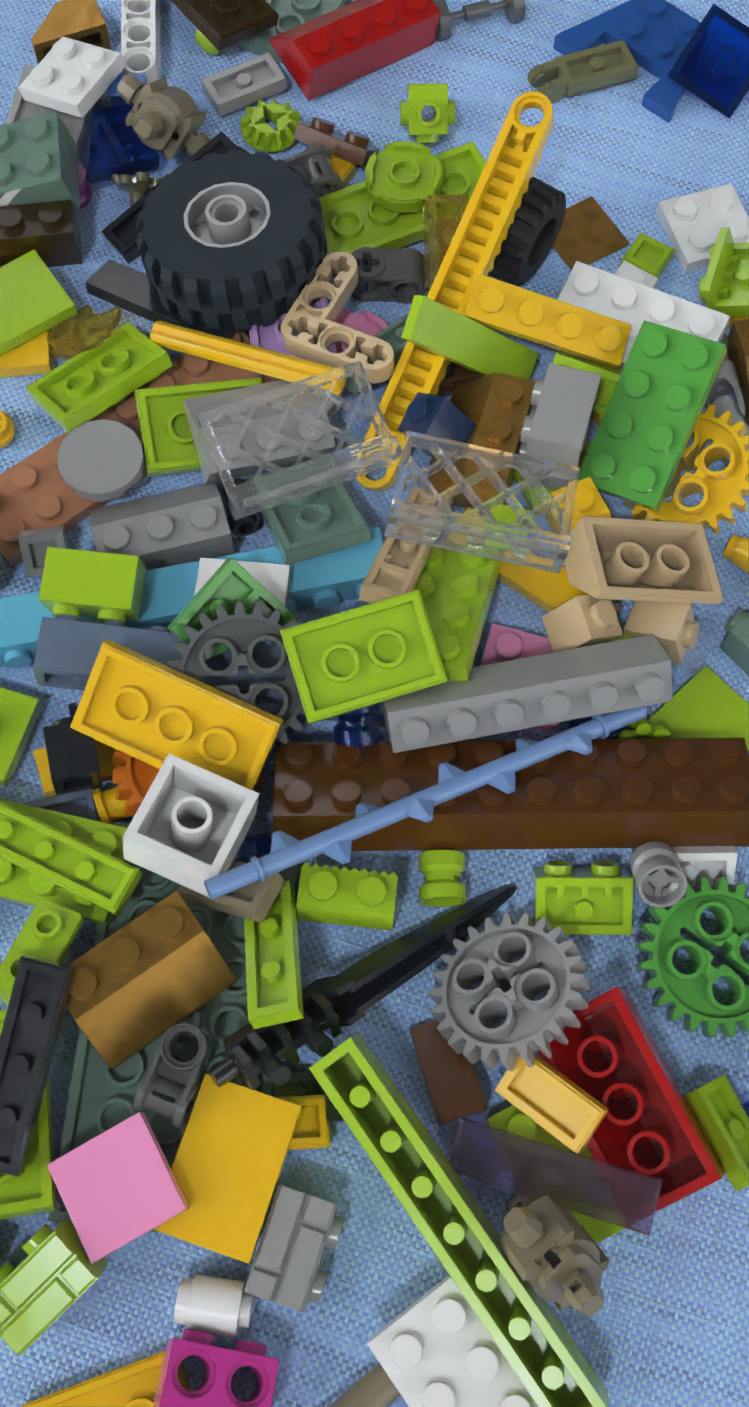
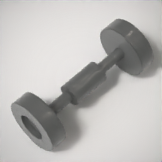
[433,0,525,41]

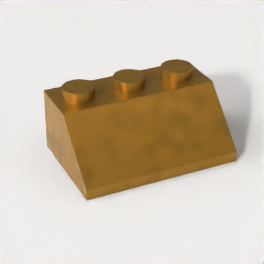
[421,372,535,513]
[66,890,237,1070]

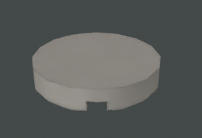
[57,419,145,502]

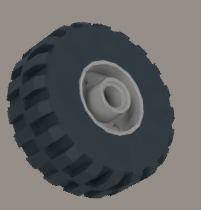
[136,150,327,332]

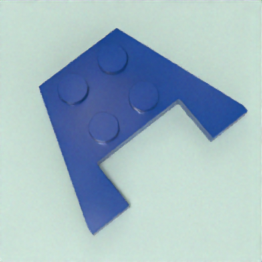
[553,0,710,123]

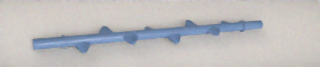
[204,706,647,900]

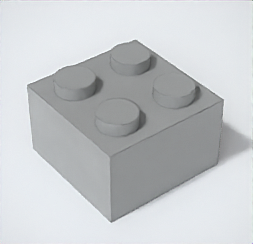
[517,363,601,490]

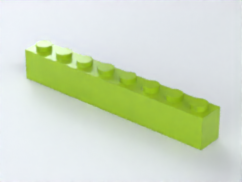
[309,1033,609,1407]

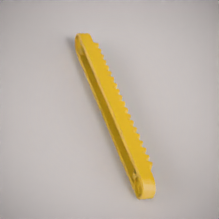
[353,91,554,493]

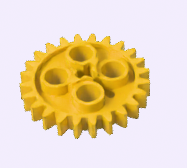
[623,404,749,535]

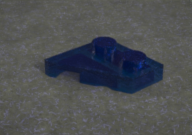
[87,103,160,184]

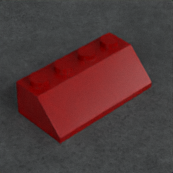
[270,0,441,101]
[538,987,725,1226]

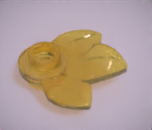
[47,305,121,359]

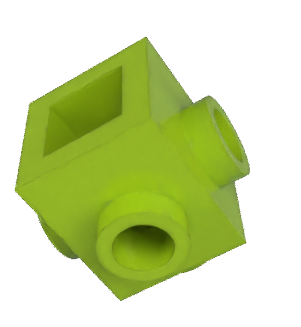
[400,83,455,143]

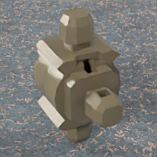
[117,75,211,160]
[498,1193,610,1317]

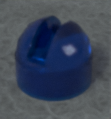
[235,834,272,863]

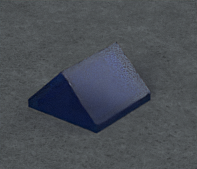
[667,3,749,119]

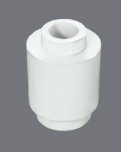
[174,1274,254,1338]

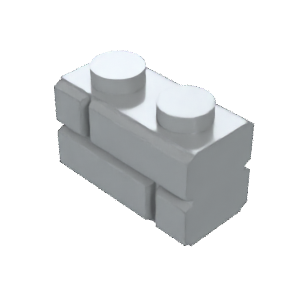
[243,1185,345,1313]

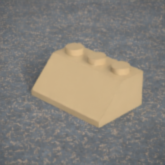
[561,516,724,604]

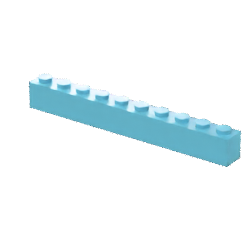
[0,527,383,668]

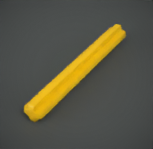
[150,321,347,395]

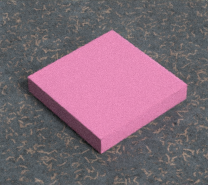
[47,1112,189,1264]

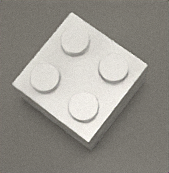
[123,754,259,898]

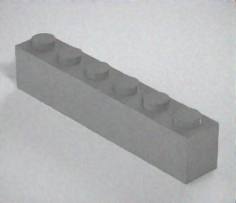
[382,634,672,753]

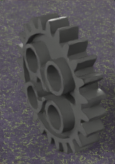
[167,600,305,744]

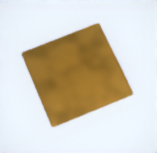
[553,196,630,271]

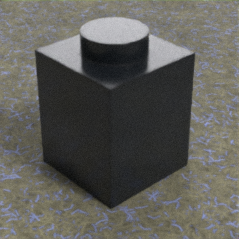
[42,717,103,795]

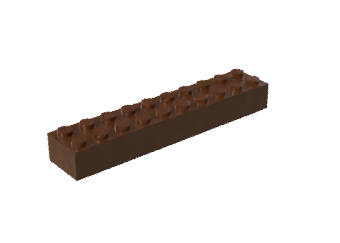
[273,738,749,851]

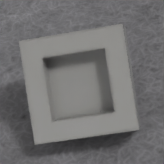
[18,526,68,578]

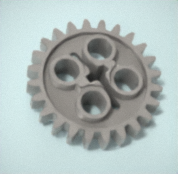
[429,913,590,1072]

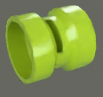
[418,850,466,907]

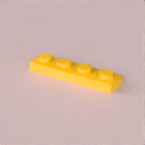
[460,272,631,368]

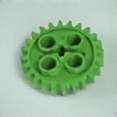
[635,877,749,1037]

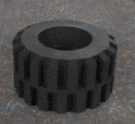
[488,177,566,287]

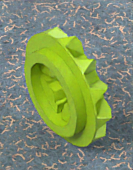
[240,98,301,152]

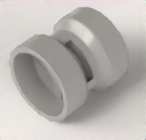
[630,841,687,908]

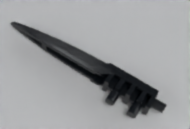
[208,885,517,1090]

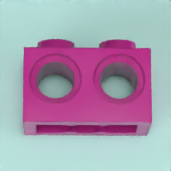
[153,1329,280,1407]

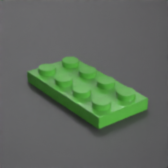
[576,320,728,512]

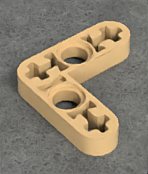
[281,251,395,383]

